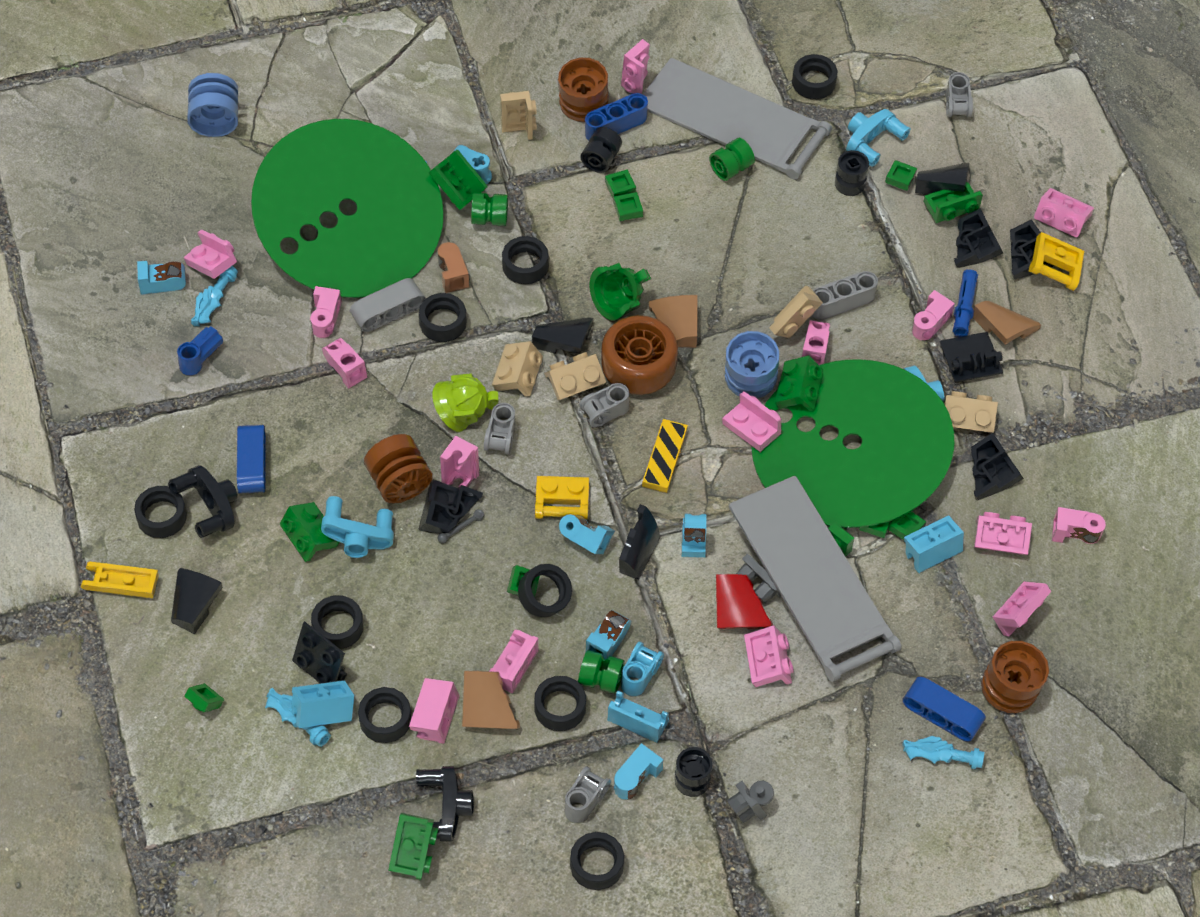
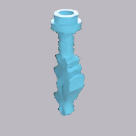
[191,266,238,326]
[265,688,331,747]
[902,736,985,769]

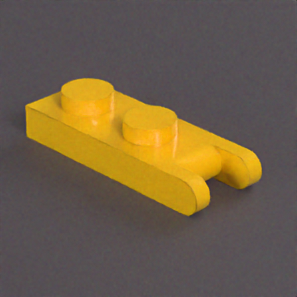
[81,562,159,598]

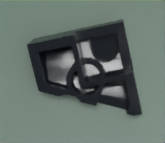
[915,163,970,195]
[954,208,1003,268]
[1010,219,1054,279]
[532,317,594,354]
[971,433,1024,500]
[418,479,483,534]
[619,504,660,580]
[171,568,223,634]

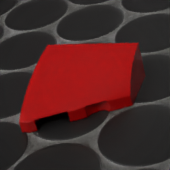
[716,574,773,629]

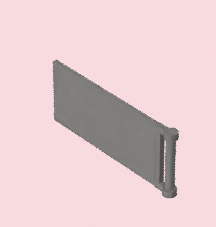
[643,58,832,179]
[729,476,901,682]

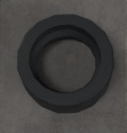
[792,54,838,100]
[502,236,549,284]
[419,293,467,342]
[134,486,187,538]
[518,563,573,618]
[311,595,364,649]
[534,676,586,731]
[358,687,412,743]
[570,832,625,890]

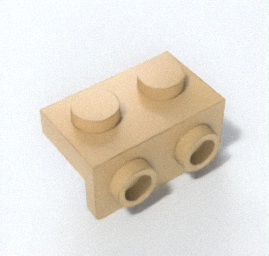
[500,91,537,140]
[769,286,823,338]
[492,341,543,397]
[544,352,606,400]
[945,391,998,433]

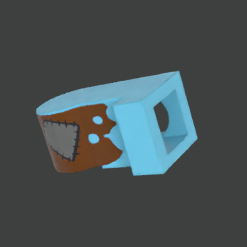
[137,261,186,294]
[681,513,706,557]
[559,514,615,554]
[585,610,631,659]
[614,743,663,800]

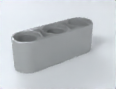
[811,271,878,320]
[350,278,426,332]

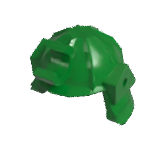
[589,263,651,321]

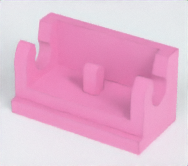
[440,436,479,487]
[490,630,538,694]
[409,678,460,744]

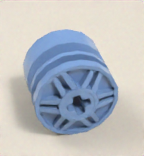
[187,73,238,137]
[725,331,779,398]

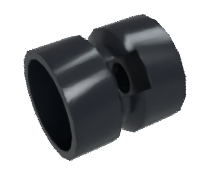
[580,127,622,173]
[835,150,869,196]
[674,747,713,797]

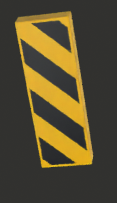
[642,419,688,493]

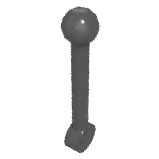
[437,509,484,543]

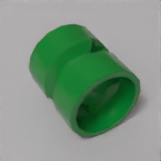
[709,138,755,181]
[471,192,508,226]
[578,650,625,694]

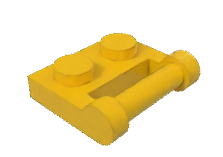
[1029,232,1084,291]
[535,476,589,520]

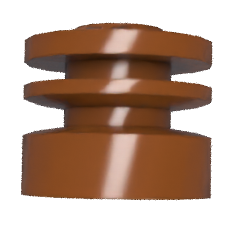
[558,57,609,122]
[364,434,433,504]
[981,641,1049,713]

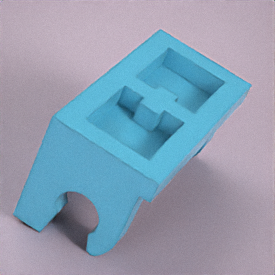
[904,515,964,573]
[292,680,354,728]
[607,691,669,743]

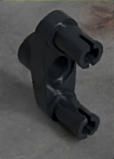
[168,465,237,538]
[416,766,474,842]

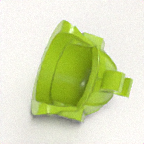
[432,373,499,432]

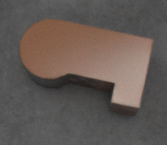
[438,242,469,293]

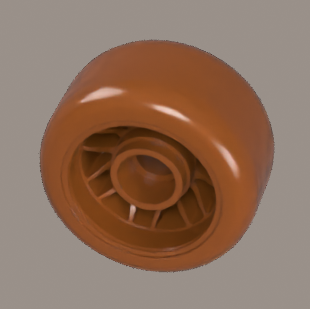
[601,315,678,395]

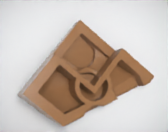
[649,295,697,348]
[973,301,1041,345]
[462,670,520,729]

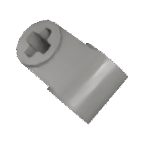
[946,72,973,117]
[579,383,629,427]
[484,403,515,455]
[564,766,611,823]

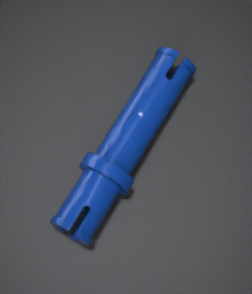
[952,269,978,337]

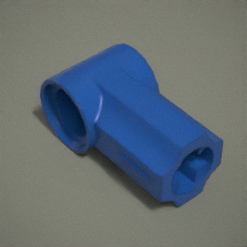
[177,326,223,375]

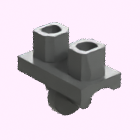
[736,553,781,603]
[727,780,774,823]

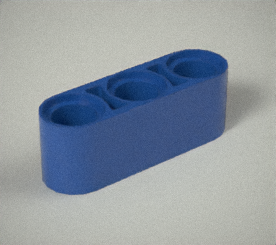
[585,93,648,141]
[237,425,266,493]
[902,677,986,742]

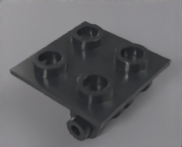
[940,332,1003,383]
[292,621,347,684]

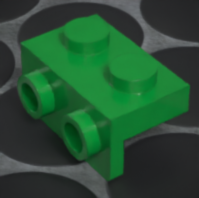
[428,150,488,210]
[923,182,983,223]
[775,355,823,411]
[280,502,340,562]
[388,813,438,880]

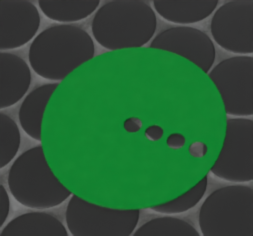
[251,119,443,298]
[751,359,955,528]

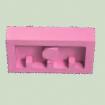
[621,39,650,94]
[1034,188,1094,237]
[183,229,237,279]
[722,391,781,452]
[974,512,1032,555]
[993,582,1051,637]
[744,626,794,687]

